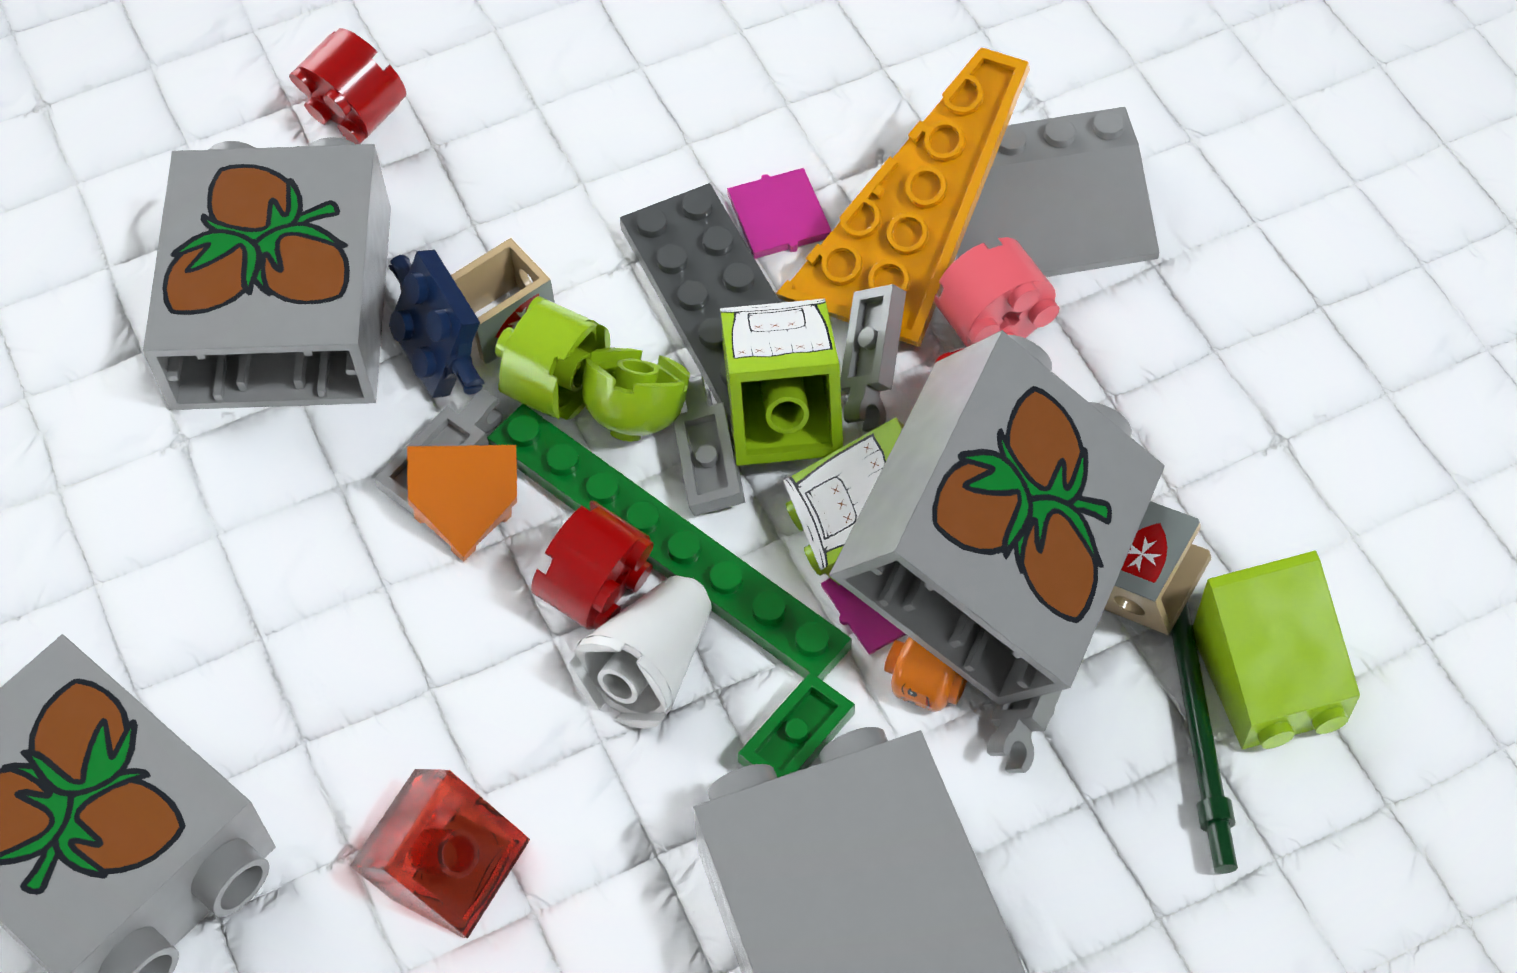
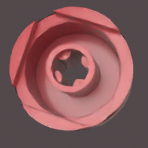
[934,237,1060,347]

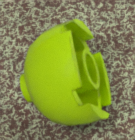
[582,347,690,442]

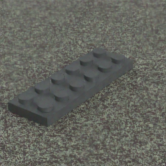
[619,183,780,431]

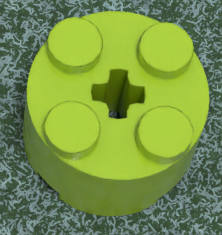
[495,296,611,420]

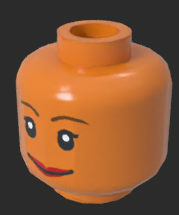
[884,637,968,712]

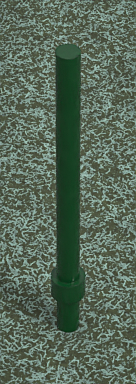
[1171,602,1238,874]

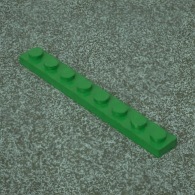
[487,403,852,681]

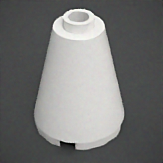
[569,576,712,729]

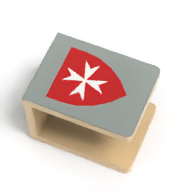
[451,238,555,364]
[1104,501,1212,635]

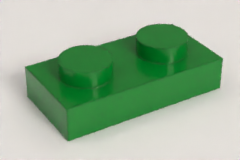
[738,672,855,778]

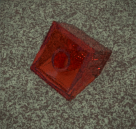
[350,769,531,938]

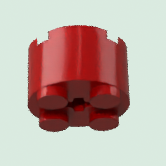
[289,28,407,144]
[531,501,654,630]

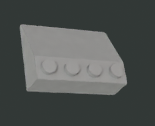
[954,106,1160,277]

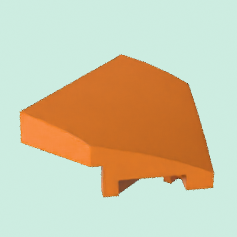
[407,445,517,562]

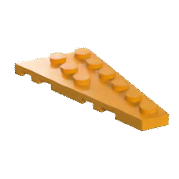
[776,47,1030,347]

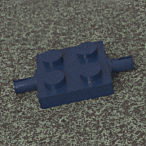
[388,249,485,398]

